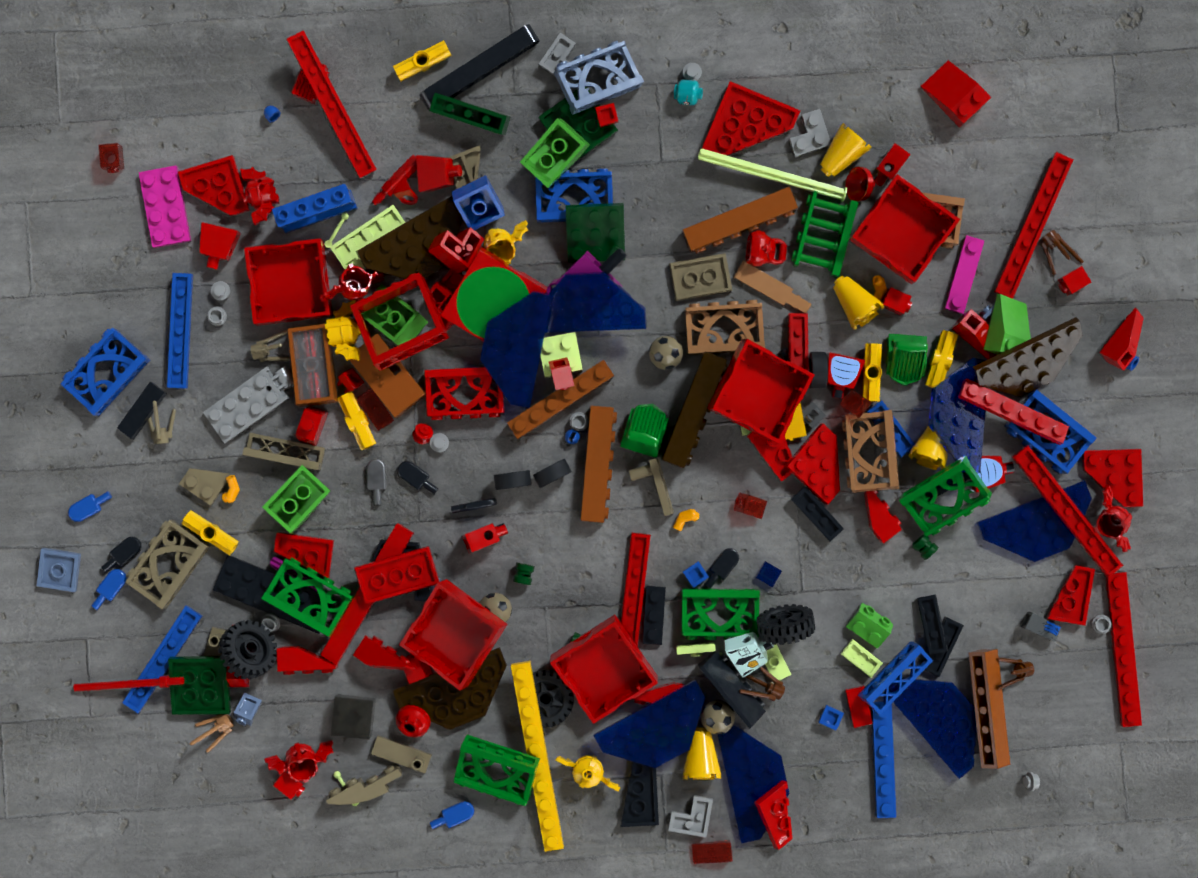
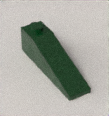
[429,93,511,135]

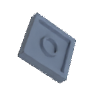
[37,548,81,592]

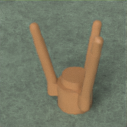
[190,714,235,753]

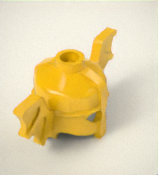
[477,220,528,265]
[325,300,361,361]
[555,755,621,791]

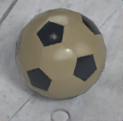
[649,336,683,370]
[479,592,512,623]
[701,700,735,735]

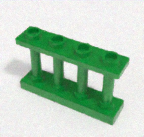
[791,191,859,278]

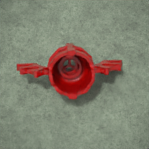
[240,167,280,226]
[320,263,384,302]
[1094,485,1132,552]
[264,740,334,783]

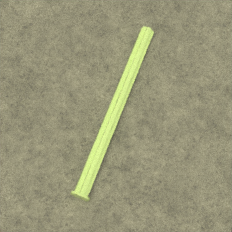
[698,149,847,202]

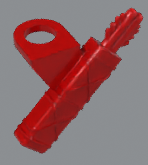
[372,155,418,205]

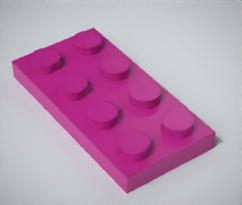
[139,165,191,248]

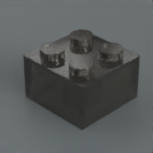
[331,694,376,739]

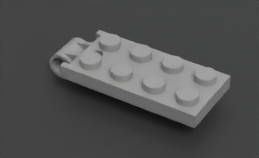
[203,366,294,444]

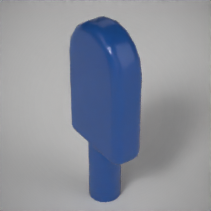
[68,491,112,522]
[91,569,127,610]
[430,801,475,829]

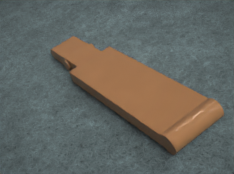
[734,261,812,313]

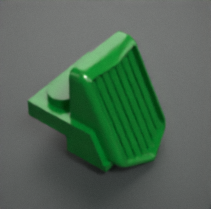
[886,334,928,386]
[620,404,668,458]

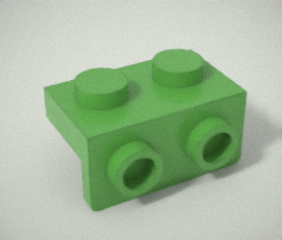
[846,603,893,649]

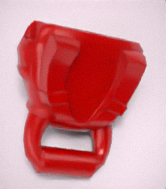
[746,230,787,267]

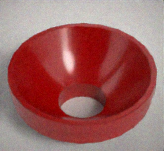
[846,166,875,202]
[395,705,431,737]

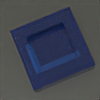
[756,561,782,587]

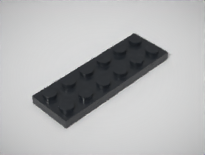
[213,555,335,634]

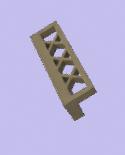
[243,433,325,470]

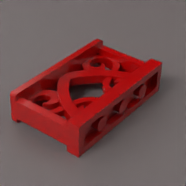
[425,366,504,420]

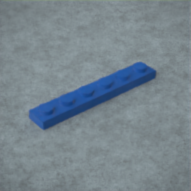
[167,273,193,389]
[122,605,203,713]
[871,701,896,818]

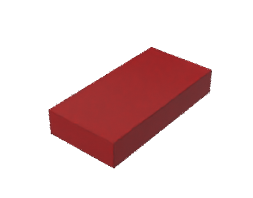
[845,685,873,728]

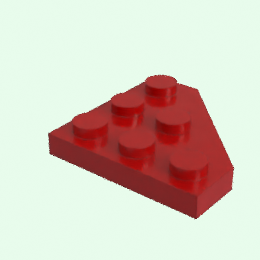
[178,155,250,216]
[785,423,840,505]
[1082,449,1143,507]

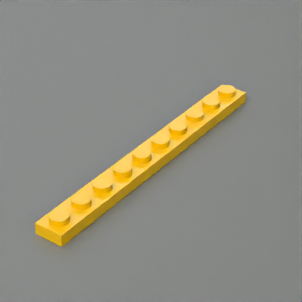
[511,661,564,852]

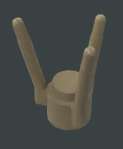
[251,327,292,362]
[148,400,176,444]

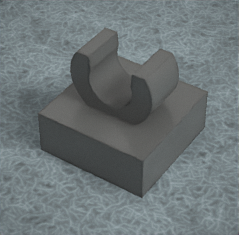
[802,402,826,429]

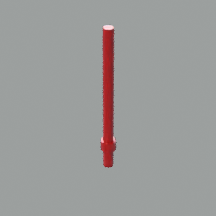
[73,676,184,692]

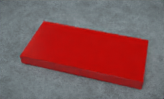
[354,546,440,605]

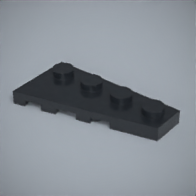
[620,747,659,827]

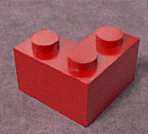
[428,227,484,274]

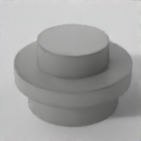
[683,63,702,81]
[211,281,230,301]
[207,307,227,326]
[570,412,589,431]
[430,433,449,452]
[261,613,281,632]
[1091,615,1111,634]
[1023,772,1040,791]

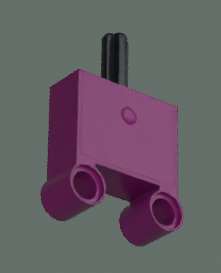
[547,248,627,327]

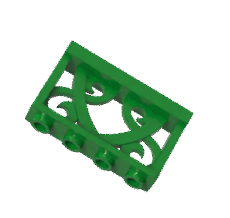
[899,455,992,537]
[261,557,353,637]
[681,588,760,640]
[453,735,540,806]

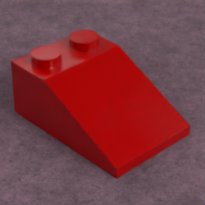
[920,60,992,128]

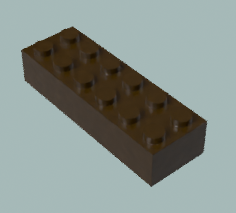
[661,351,728,469]

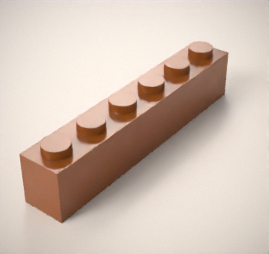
[682,186,798,254]
[507,360,614,439]
[581,406,617,523]
[968,649,1011,769]

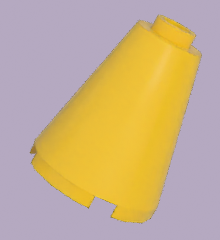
[820,123,872,177]
[833,276,884,330]
[908,415,952,470]
[683,728,721,780]

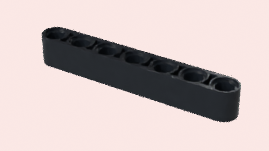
[419,24,540,110]

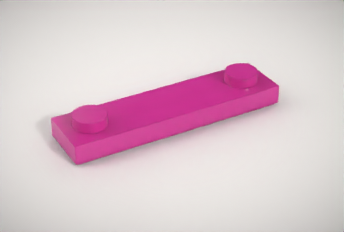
[944,235,985,314]

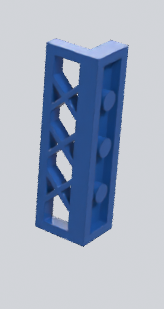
[858,641,933,715]

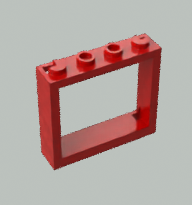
[350,273,449,371]

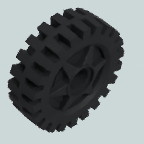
[756,604,815,645]
[218,620,277,680]
[517,669,574,728]

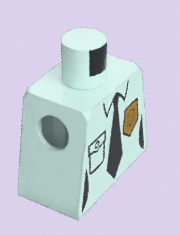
[724,632,774,678]

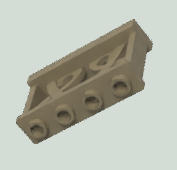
[125,520,211,610]

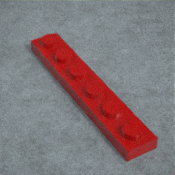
[958,379,1069,445]

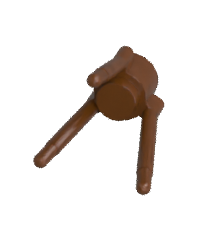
[1040,230,1084,275]
[997,658,1034,690]
[739,667,785,701]

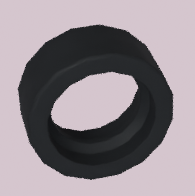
[809,352,828,388]
[533,459,572,488]
[494,470,532,490]

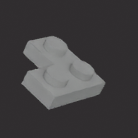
[539,33,576,84]
[789,109,831,158]
[668,795,713,838]

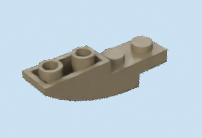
[326,765,402,805]

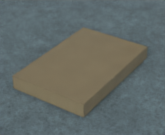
[669,253,732,301]

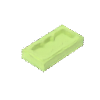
[840,639,883,678]
[676,642,716,657]
[765,644,791,680]

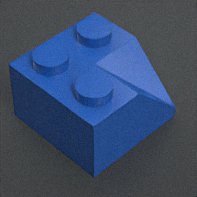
[452,175,505,230]

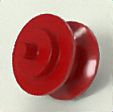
[412,423,433,444]

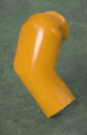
[872,275,887,301]
[222,475,240,503]
[673,509,699,531]

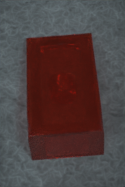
[357,388,394,431]
[692,840,733,864]

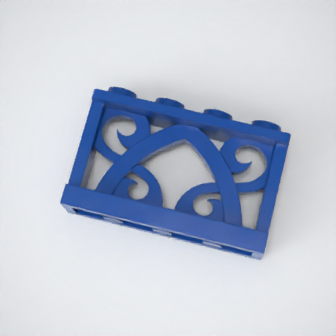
[535,168,613,223]
[272,184,358,234]
[60,328,150,416]
[1004,389,1096,474]

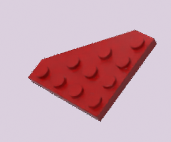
[702,81,800,156]

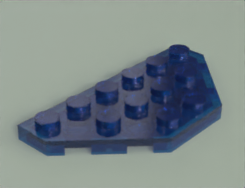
[530,272,647,333]
[480,291,552,408]
[929,358,987,474]
[977,481,1092,562]
[888,678,976,779]
[593,679,705,768]
[717,725,790,844]

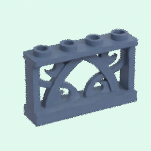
[554,41,644,115]

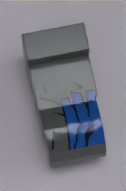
[1021,612,1062,642]

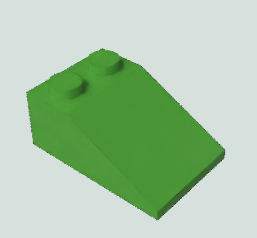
[520,118,590,188]
[361,284,428,346]
[984,294,1031,355]
[262,465,330,534]

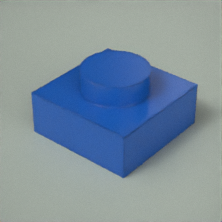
[683,561,709,588]
[818,705,844,730]

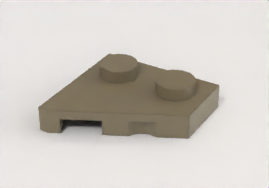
[448,146,481,189]
[179,468,232,506]

